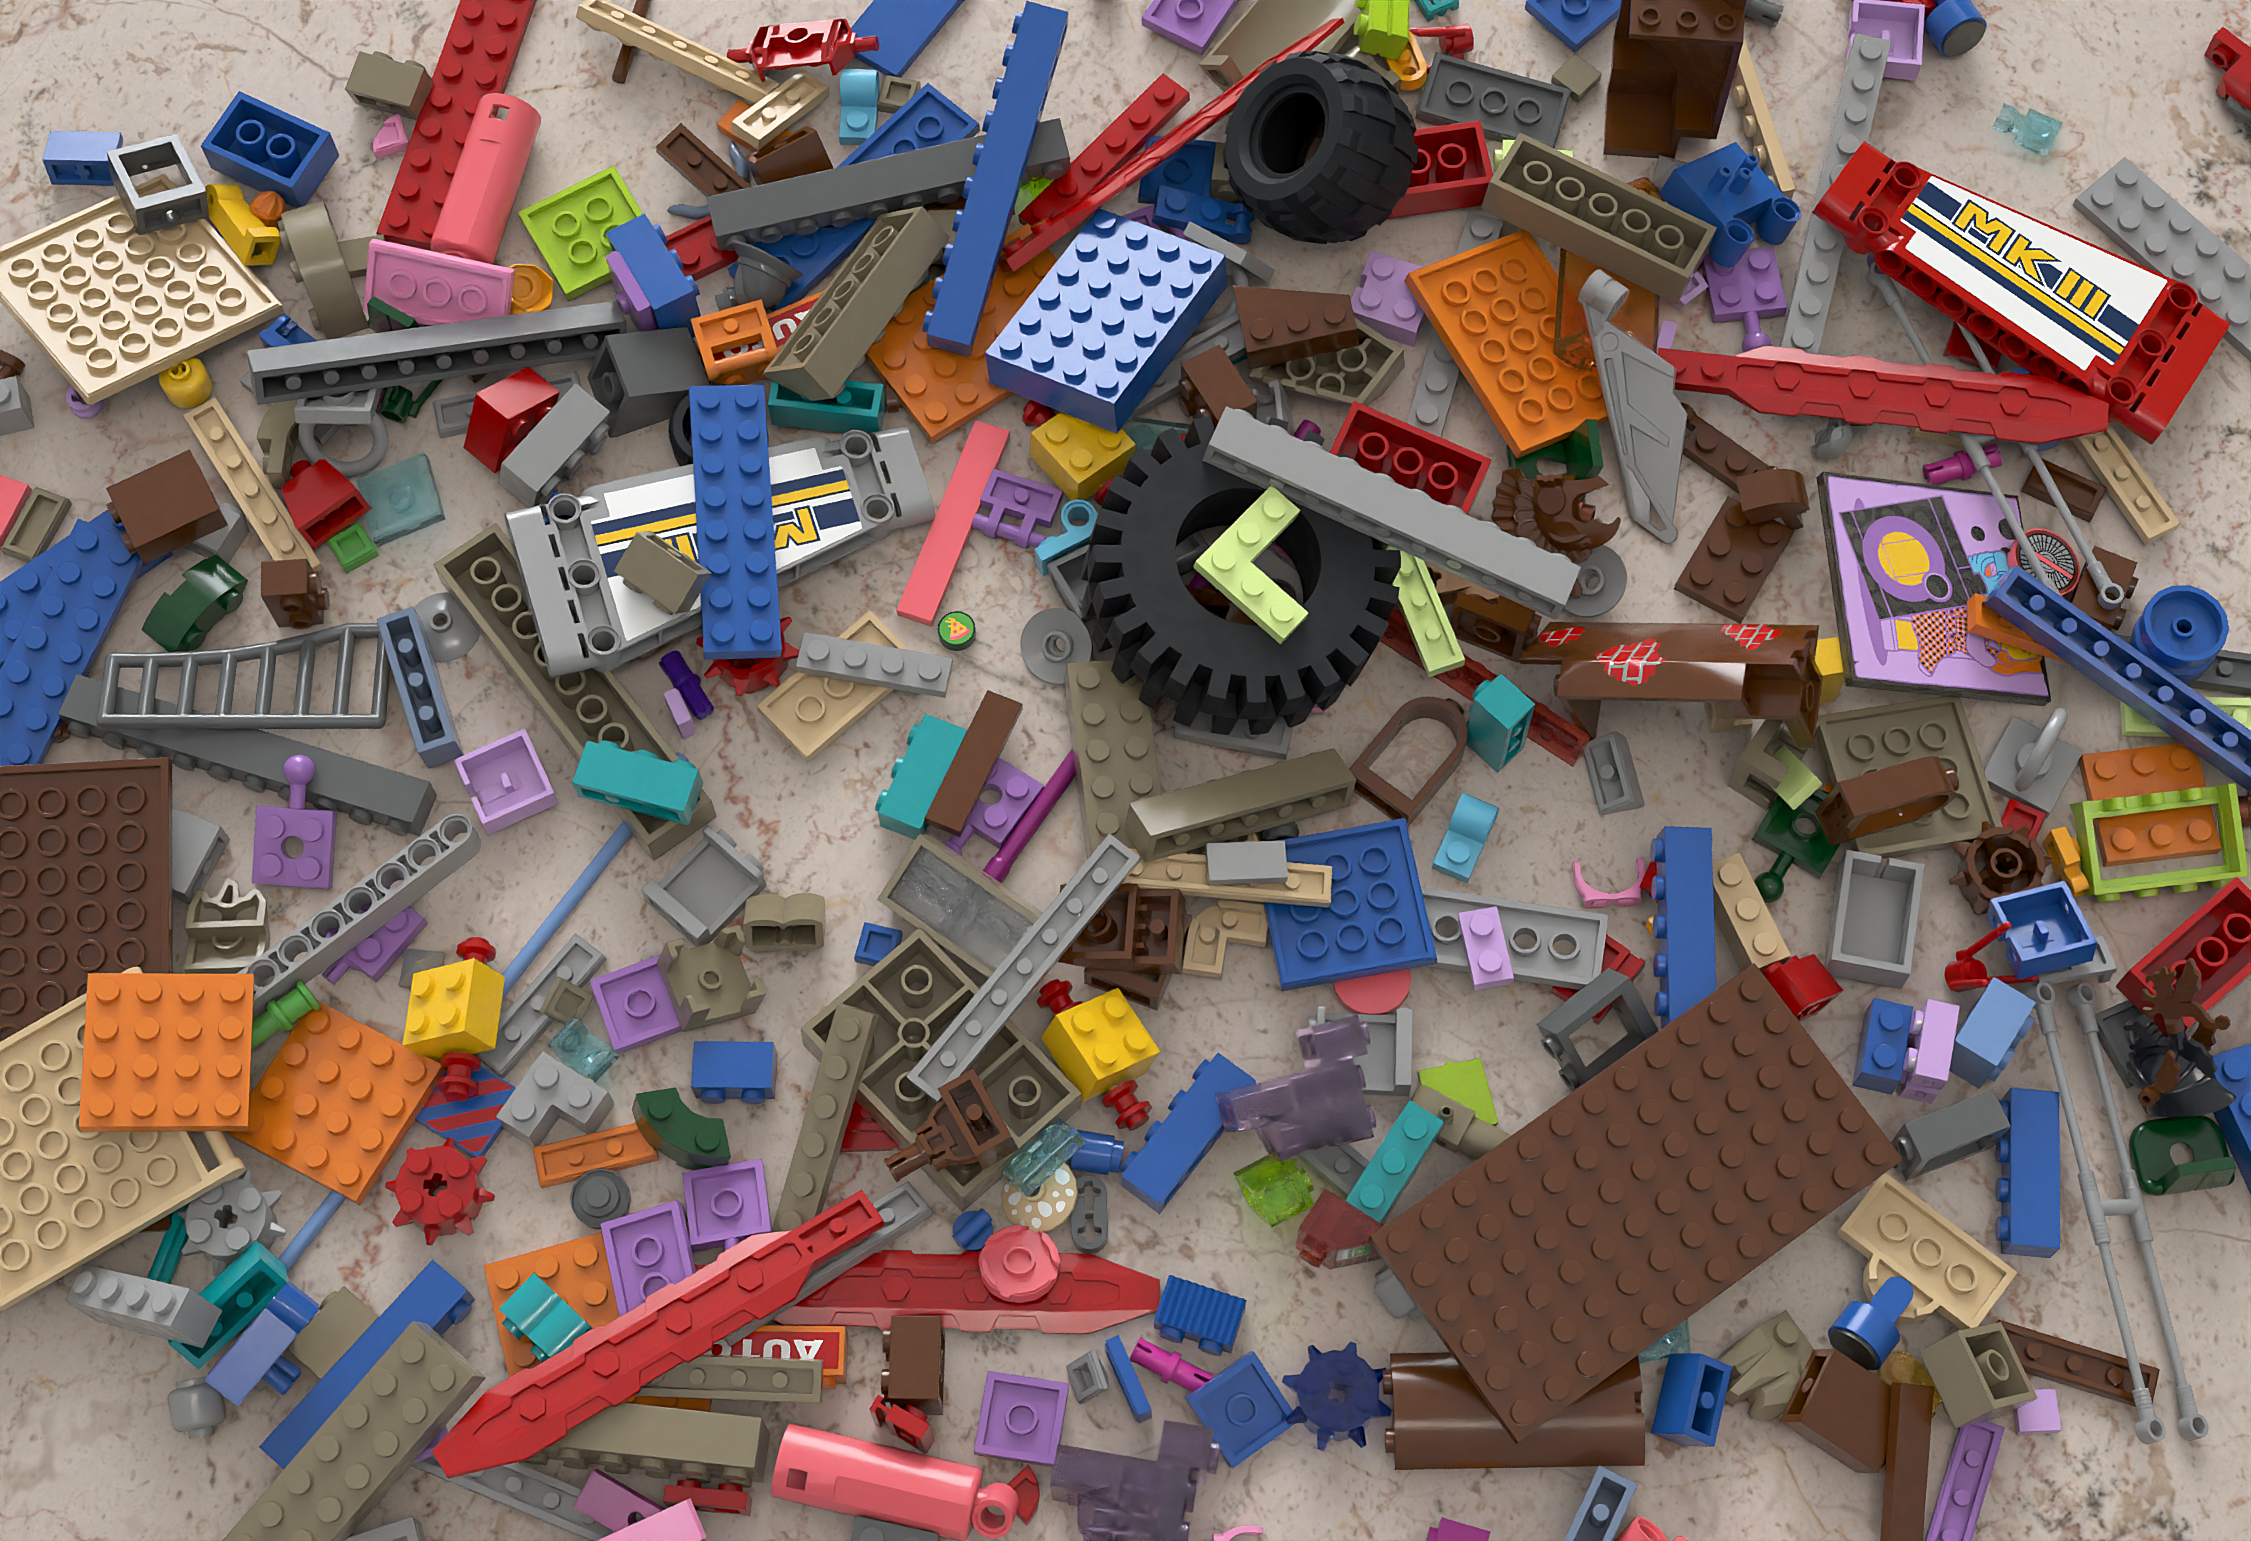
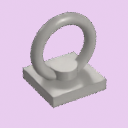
[1183,222,1275,333]
[294,388,388,476]
[1984,708,2083,818]

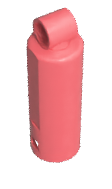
[430,93,541,265]
[771,1423,1019,1541]

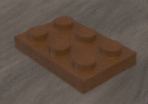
[1674,496,1794,624]

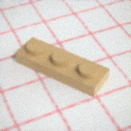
[731,69,830,150]

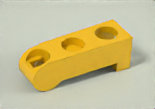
[205,184,281,266]

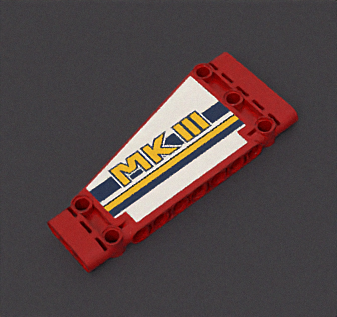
[1812,141,2230,445]

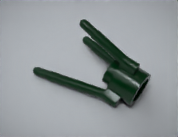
[378,379,443,423]

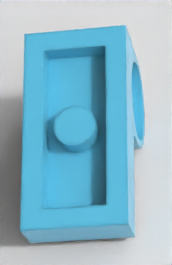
[839,69,880,145]
[1035,499,1098,576]
[1432,793,1499,883]

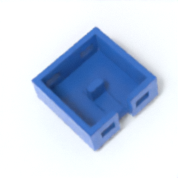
[1986,881,2098,980]

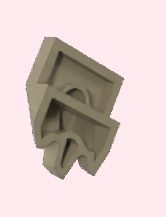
[183,878,270,974]
[1717,1310,1814,1421]

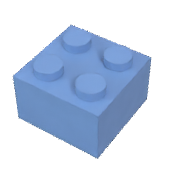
[1949,977,2036,1089]

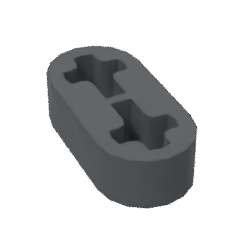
[1071,1175,1108,1254]

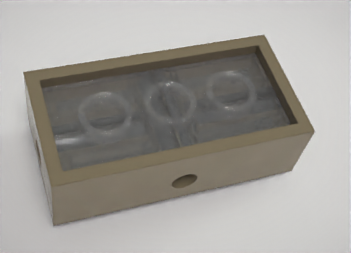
[877,834,1043,978]

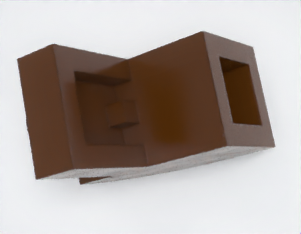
[1736,469,1810,530]

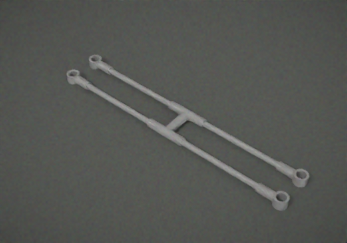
[1868,262,2124,610]
[2026,982,2208,1445]

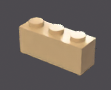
[1713,852,1791,973]

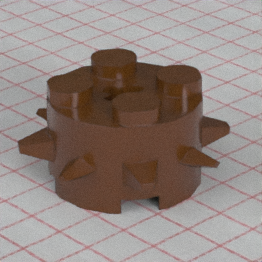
[1949,821,2053,916]

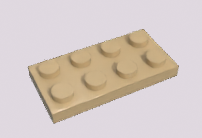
[757,610,910,762]

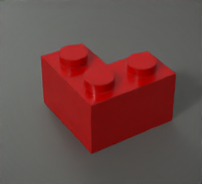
[463,366,560,473]
[1763,954,1844,1021]

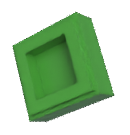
[327,522,379,574]

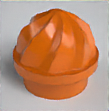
[250,191,287,227]

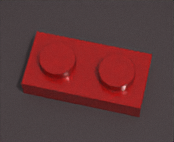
[663,1480,752,1516]

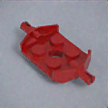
[727,18,879,82]

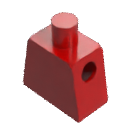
[281,459,372,550]

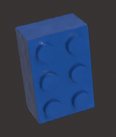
[201,91,339,208]

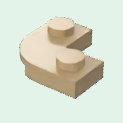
[1182,900,1268,979]

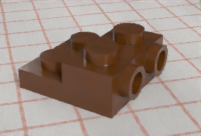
[1450,592,1542,663]

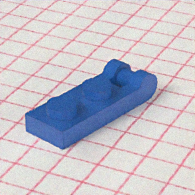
[1152,184,1254,245]

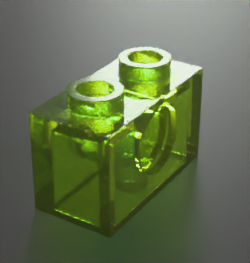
[1233,1151,1315,1228]

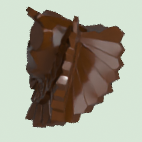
[1491,467,1621,598]

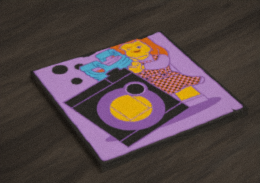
[1816,471,2051,706]

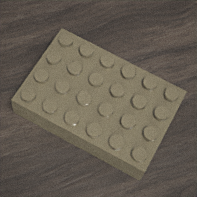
[801,928,1082,1212]

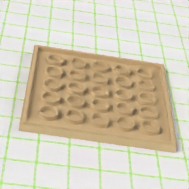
[0,174,283,406]

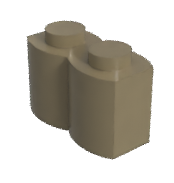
[743,893,826,952]

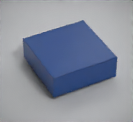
[854,922,903,966]

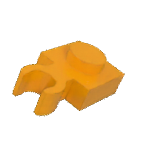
[2042,826,2089,898]

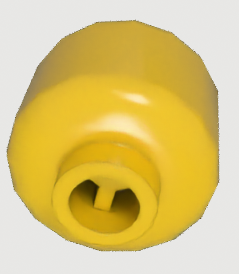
[159,356,213,409]

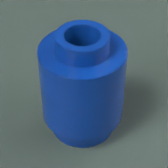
[1064,1129,1124,1175]

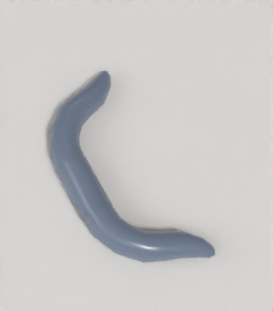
[667,141,749,220]

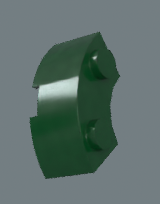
[141,555,248,652]
[632,1087,731,1170]

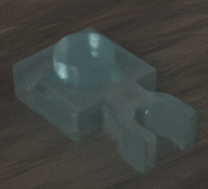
[1992,103,2063,157]

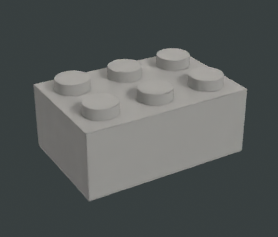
[498,383,610,508]
[1824,850,1925,989]

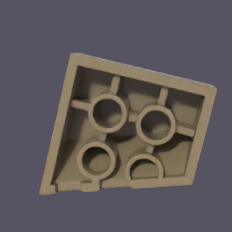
[1249,291,1405,406]

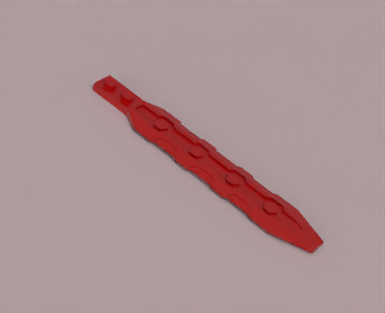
[998,17,1345,272]
[1657,346,2109,444]
[432,1189,884,1479]
[695,1250,1160,1335]

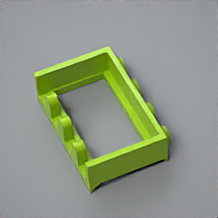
[2069,783,2249,903]

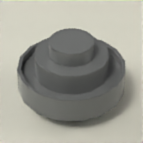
[570,1168,631,1230]

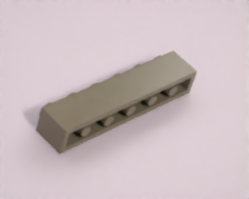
[1124,748,1356,863]

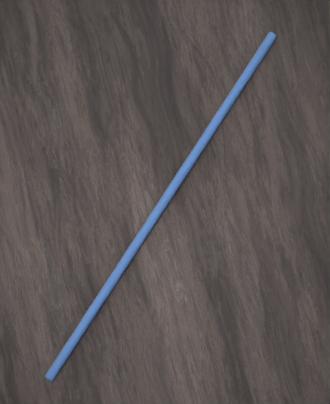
[278,752,689,1273]

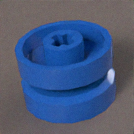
[2130,585,2229,683]

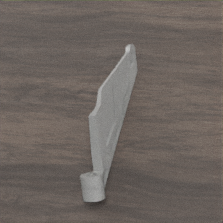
[1577,269,1688,543]

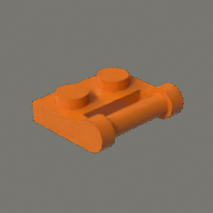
[690,299,778,382]

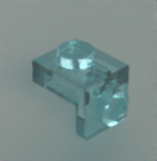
[548,1017,619,1083]

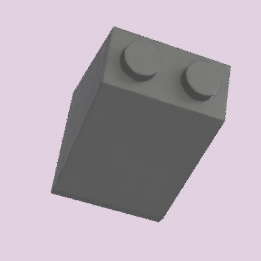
[587,327,711,438]

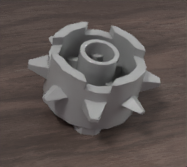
[178,1169,286,1277]

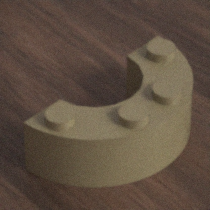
[277,200,369,340]

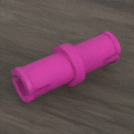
[1922,443,2002,488]
[1129,1337,1213,1392]

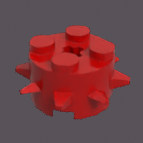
[696,617,799,696]
[385,1138,495,1246]

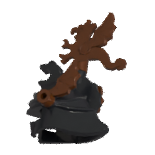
[2123,958,2236,1117]

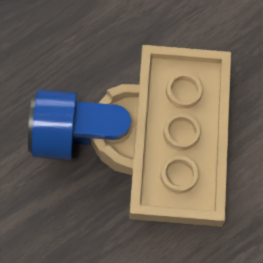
[1828,1172,2018,1370]

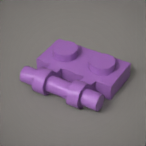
[972,468,1063,549]

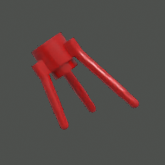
[1409,23,1474,74]
[1944,921,2038,992]

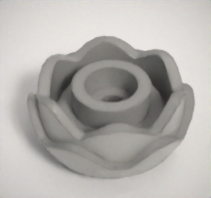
[1811,418,1853,460]

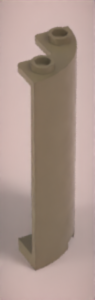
[1199,0,1360,92]

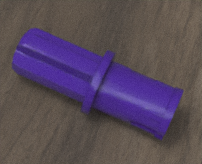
[659,650,714,720]

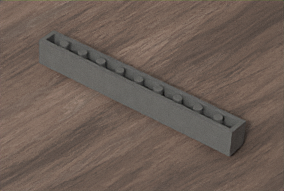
[706,118,1070,251]
[247,301,627,405]
[58,674,437,836]

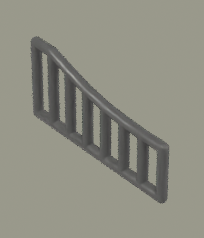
[96,623,391,729]

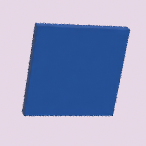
[1263,818,1437,991]

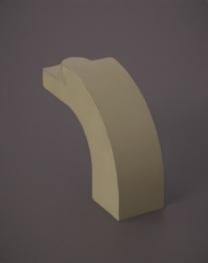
[257,400,357,489]

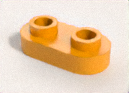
[1383,31,1427,90]

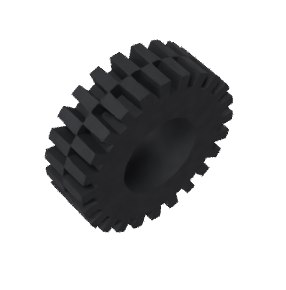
[1081,416,1401,735]

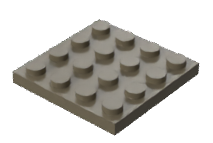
[1816,694,2003,859]

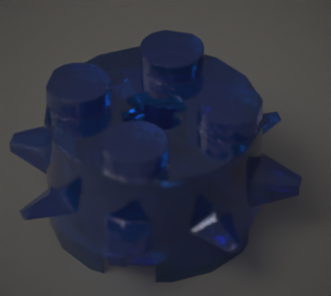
[1282,1341,1392,1451]

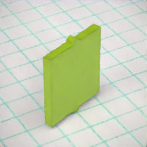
[1417,1058,1498,1125]

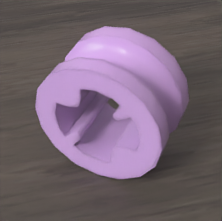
[66,385,104,419]

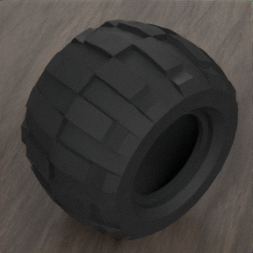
[1223,51,1418,244]

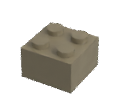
[1919,1322,2037,1428]

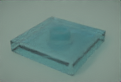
[356,452,446,547]

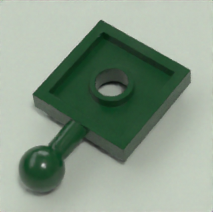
[1752,789,1841,903]

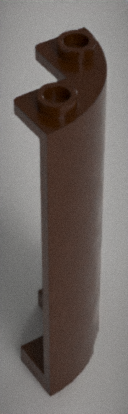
[1382,1352,1645,1470]

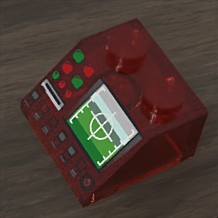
[1296,1188,1384,1270]

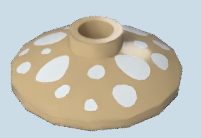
[1001,1154,1078,1233]

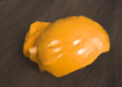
[508,264,553,315]

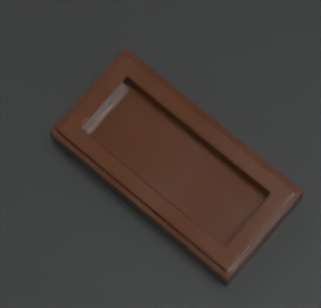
[2021,458,2107,523]

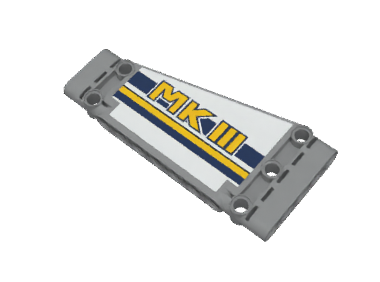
[505,426,935,678]

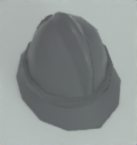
[733,240,803,311]

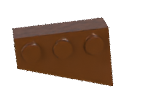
[1233,285,1359,370]

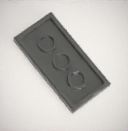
[1415,52,1572,149]

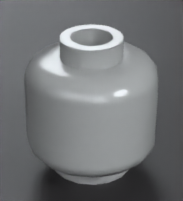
[1374,1265,1422,1320]
[167,1376,226,1439]

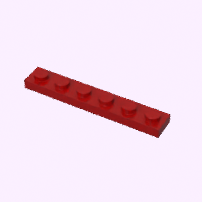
[1018,73,1190,226]

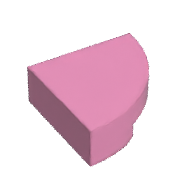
[373,114,409,159]

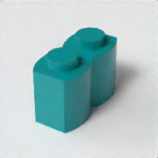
[499,1273,593,1362]

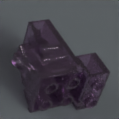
[1215,1014,1376,1161]
[1050,1420,1221,1541]

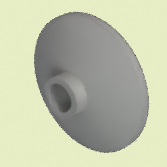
[1564,545,1627,617]
[414,592,480,662]
[1020,608,1093,684]

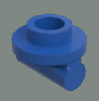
[952,1208,993,1251]

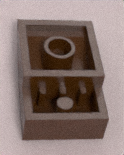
[1057,884,1186,974]

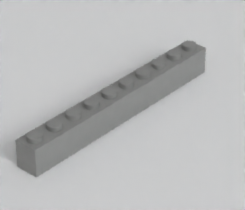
[1779,33,1891,354]
[1202,406,1581,620]

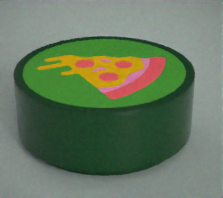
[938,611,976,651]

